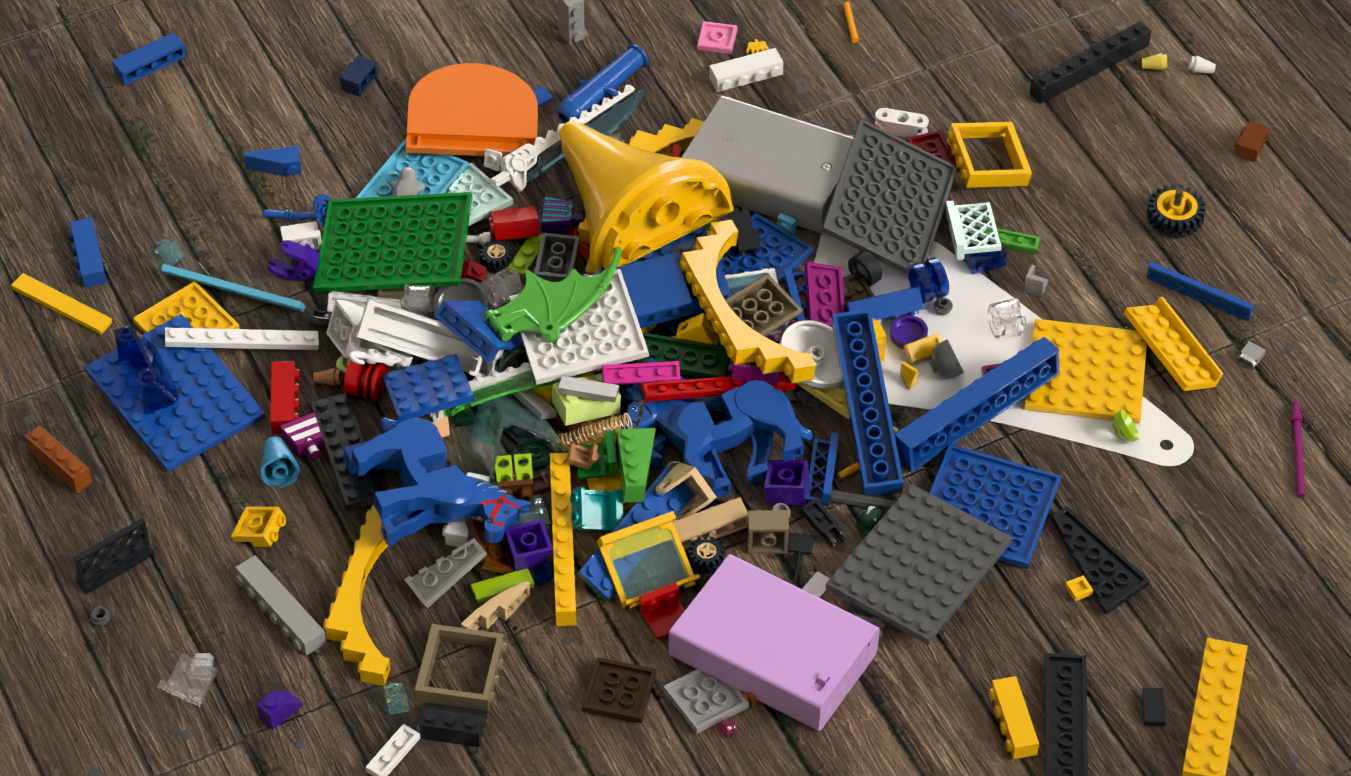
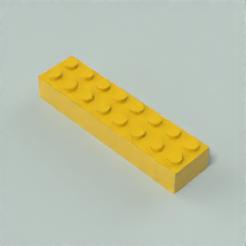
[1182,638,1248,776]

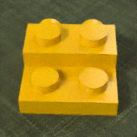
[231,507,286,547]

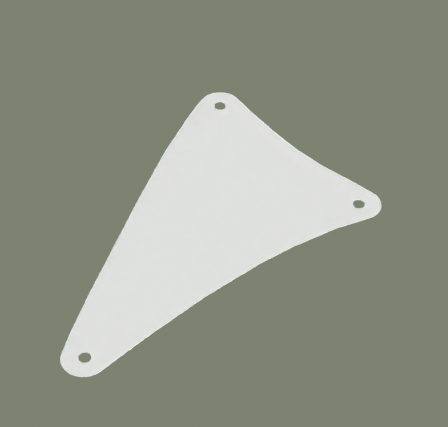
[782,233,1194,466]

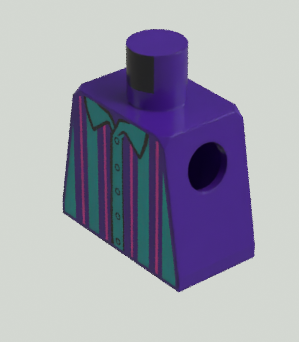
[541,196,584,234]

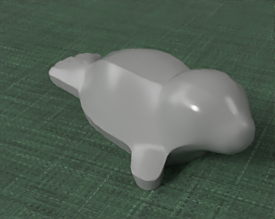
[391,167,425,196]

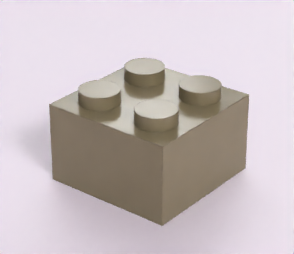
[747,510,789,554]

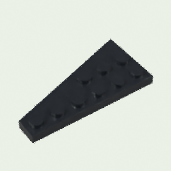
[1052,506,1150,615]

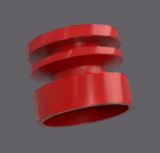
[344,359,388,401]

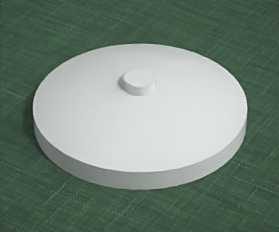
[779,320,842,388]

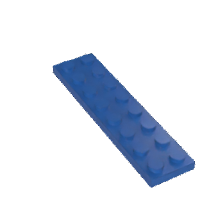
[576,466,694,601]

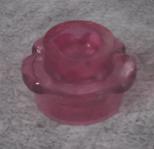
[720,718,738,738]

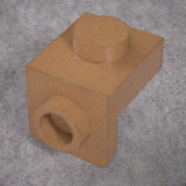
[567,443,599,470]

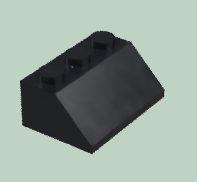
[417,703,488,747]

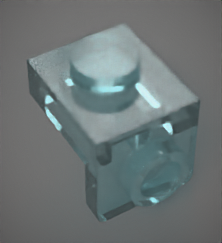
[155,238,186,266]
[383,682,409,715]

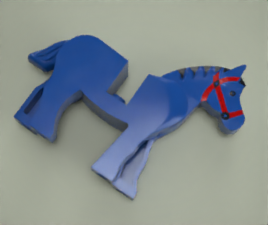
[343,417,531,547]

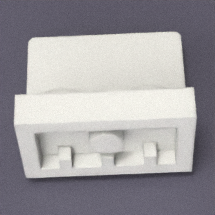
[281,221,322,251]

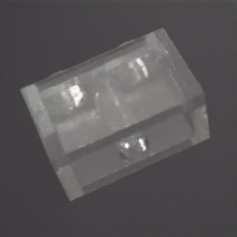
[479,267,523,308]

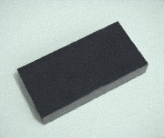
[1142,687,1165,726]

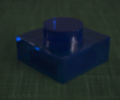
[533,559,554,587]

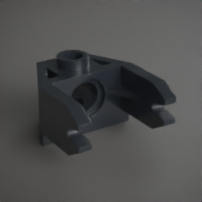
[730,205,761,256]

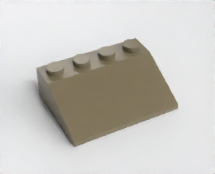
[709,274,803,336]

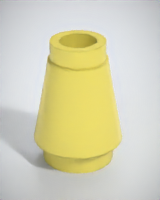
[1142,53,1168,71]

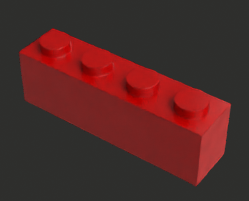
[270,361,300,434]

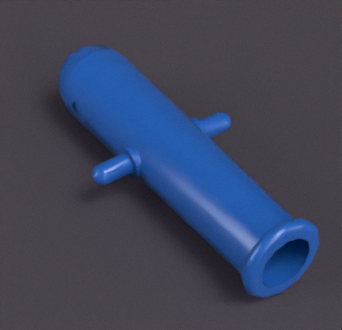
[557,44,648,124]

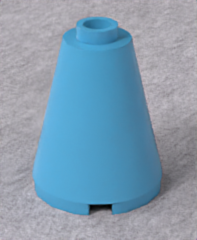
[260,436,300,488]

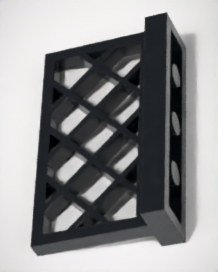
[74,518,155,594]

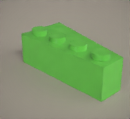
[615,428,656,503]

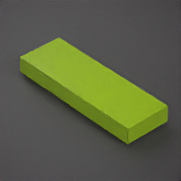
[471,568,535,604]

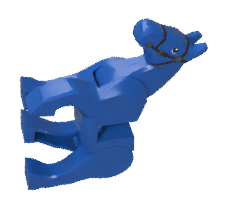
[625,380,813,498]

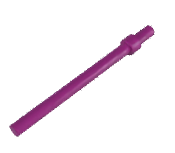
[1291,401,1305,498]

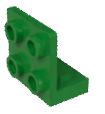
[577,431,617,479]

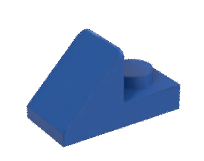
[649,434,667,470]

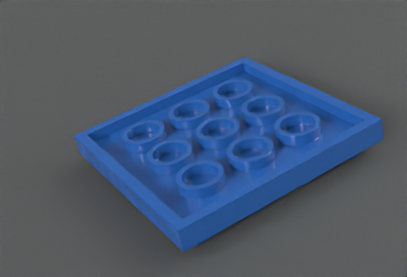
[382,354,475,422]

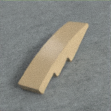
[461,581,530,630]

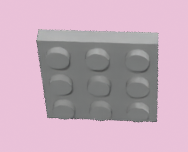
[663,669,749,734]

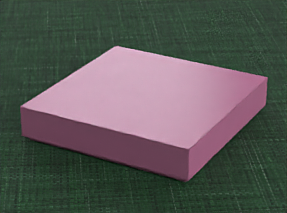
[697,21,737,54]

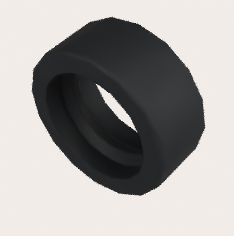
[848,251,883,287]

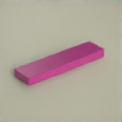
[602,361,681,385]

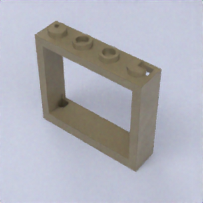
[415,624,507,712]

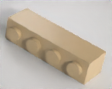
[671,497,748,553]

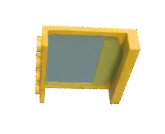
[596,511,700,609]

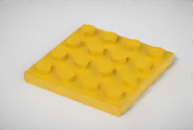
[133,281,240,334]

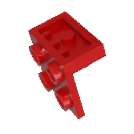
[639,582,685,640]

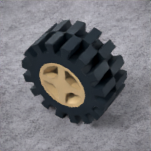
[480,239,513,274]
[688,536,725,574]

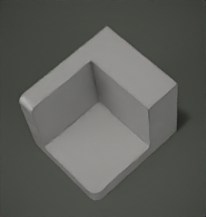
[1024,265,1048,297]

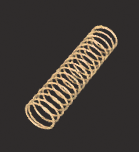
[558,413,632,451]

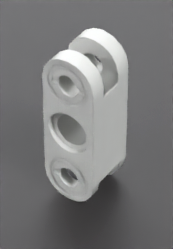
[875,108,929,138]

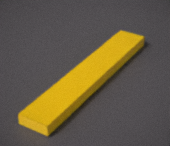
[11,273,112,335]

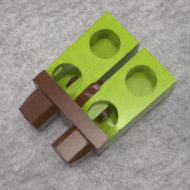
[494,453,534,502]

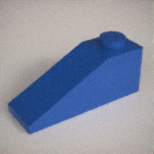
[244,146,302,176]

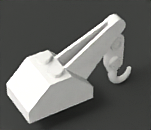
[326,299,413,367]

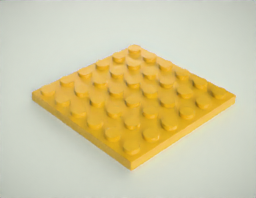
[1024,319,1147,424]

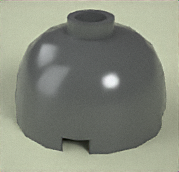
[930,339,964,378]

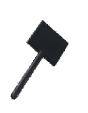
[788,532,815,586]

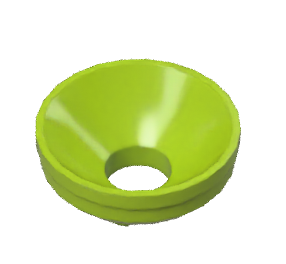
[1111,409,1140,442]

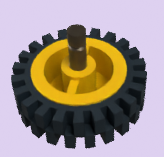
[1147,185,1206,238]

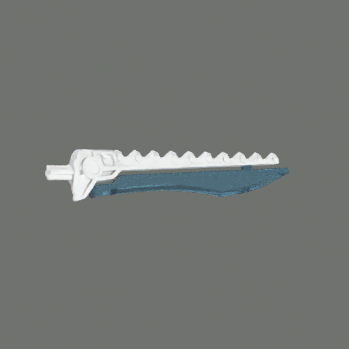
[491,85,645,192]

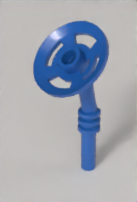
[264,194,332,227]

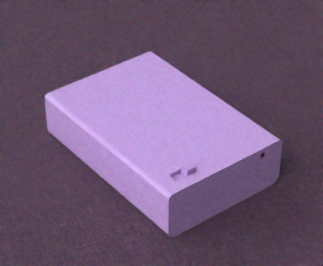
[668,554,880,731]

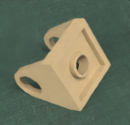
[656,462,717,520]

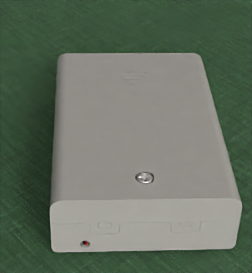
[681,96,853,234]

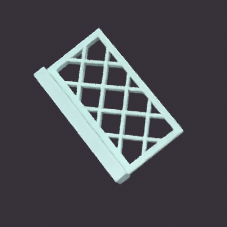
[946,201,1001,260]

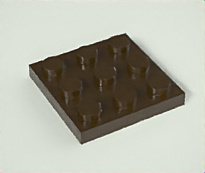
[582,657,657,723]

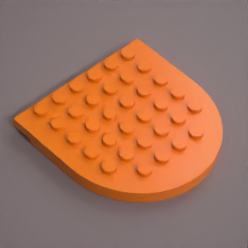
[406,63,538,157]

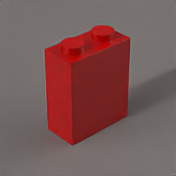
[488,206,540,240]

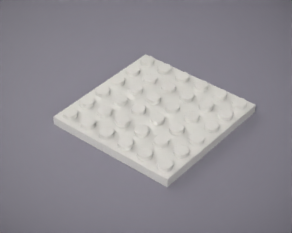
[510,269,649,385]

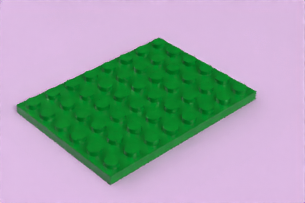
[313,192,473,293]

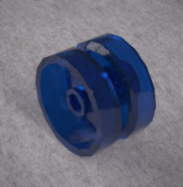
[907,257,949,304]

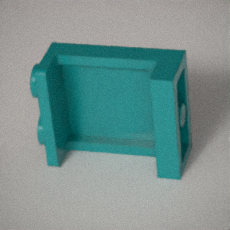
[570,487,623,532]

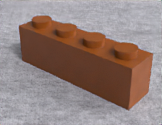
[25,425,92,493]

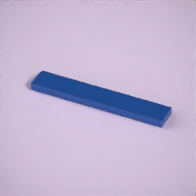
[1146,262,1254,321]

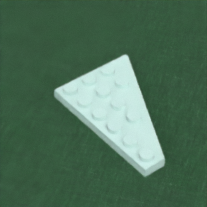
[448,163,513,226]

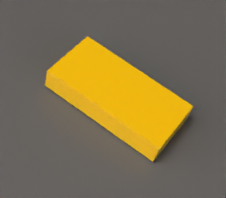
[903,333,942,364]

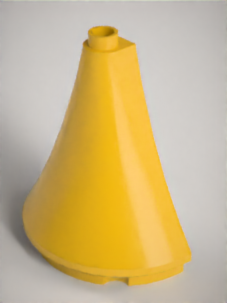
[559,121,734,269]

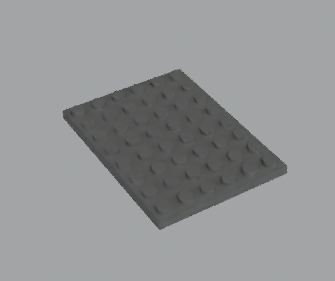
[821,119,958,280]
[826,484,1013,645]

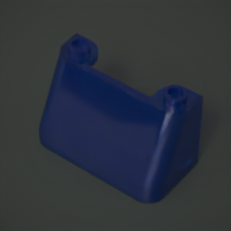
[114,327,179,415]

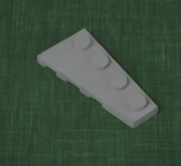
[404,539,487,608]

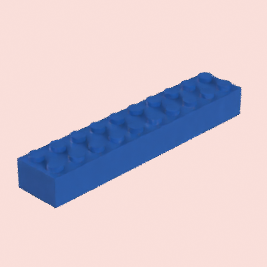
[832,309,904,496]
[895,337,1060,472]

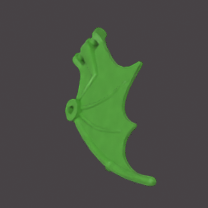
[484,247,622,342]

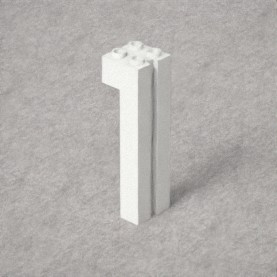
[355,298,504,377]

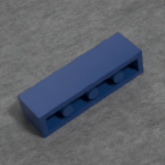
[112,32,186,86]
[68,218,106,288]
[844,287,924,323]

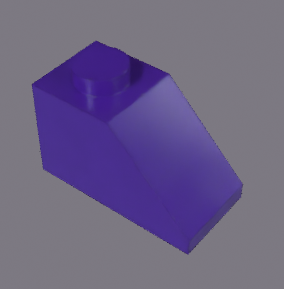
[256,691,303,730]

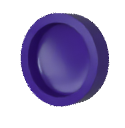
[890,315,928,349]

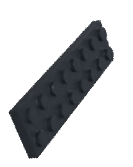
[310,394,383,510]
[1044,653,1088,776]

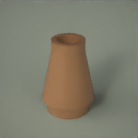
[313,368,343,387]

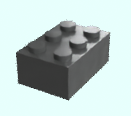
[534,233,580,282]

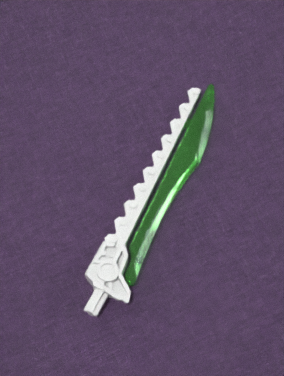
[430,362,587,422]

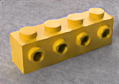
[989,676,1039,759]

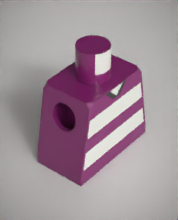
[280,413,324,459]

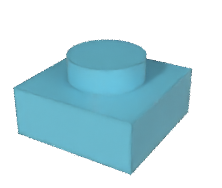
[777,213,797,235]

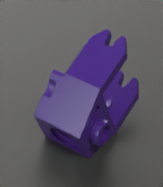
[267,240,320,282]

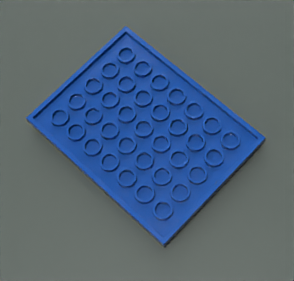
[84,314,265,472]

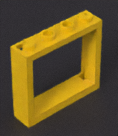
[947,122,1032,188]

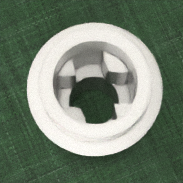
[1188,56,1216,74]

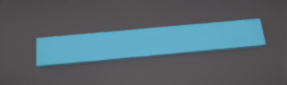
[161,264,306,312]

